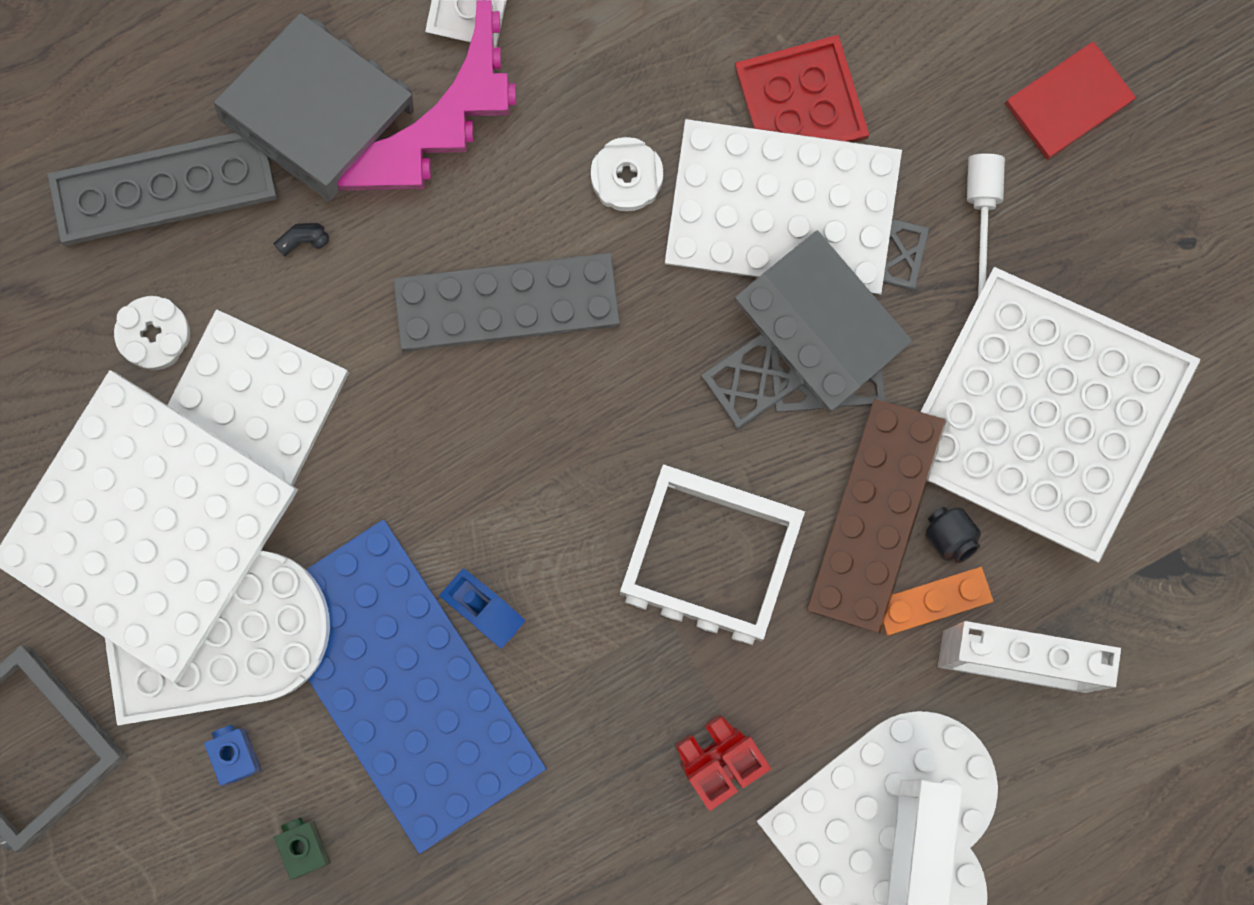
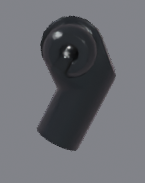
[273,223,329,257]

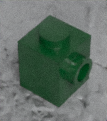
[274,817,331,880]

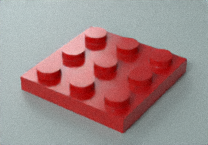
[734,35,869,143]

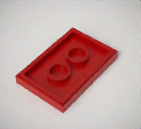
[1005,41,1136,160]

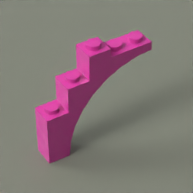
[337,0,516,190]

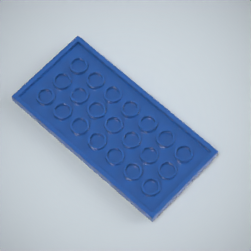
[306,519,547,854]

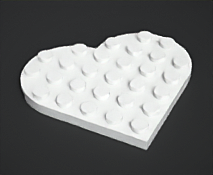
[105,551,330,725]
[756,711,998,905]

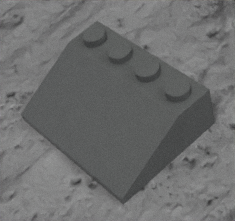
[733,230,913,413]

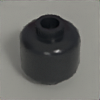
[925,507,981,563]

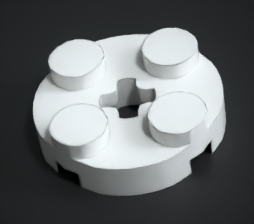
[591,137,663,211]
[114,296,190,371]

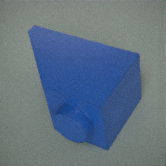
[439,568,526,649]

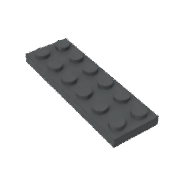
[47,132,278,246]
[394,253,620,352]

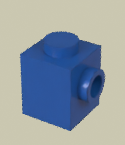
[204,725,262,786]

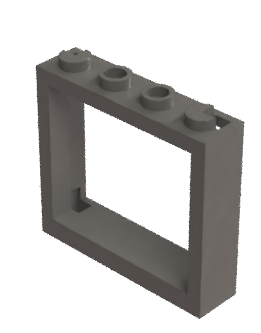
[0,645,129,852]

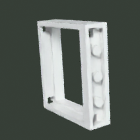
[620,464,805,645]
[938,621,1121,693]
[886,780,962,905]

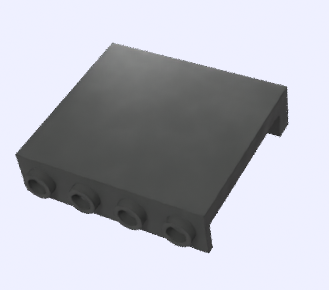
[214,13,414,202]

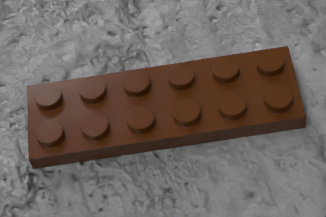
[807,399,947,634]

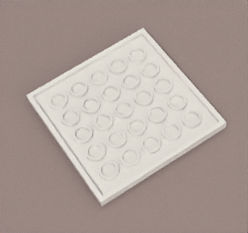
[921,267,1200,563]
[0,370,299,683]

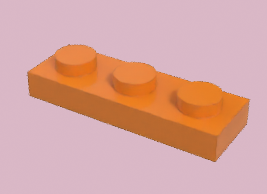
[883,566,994,636]

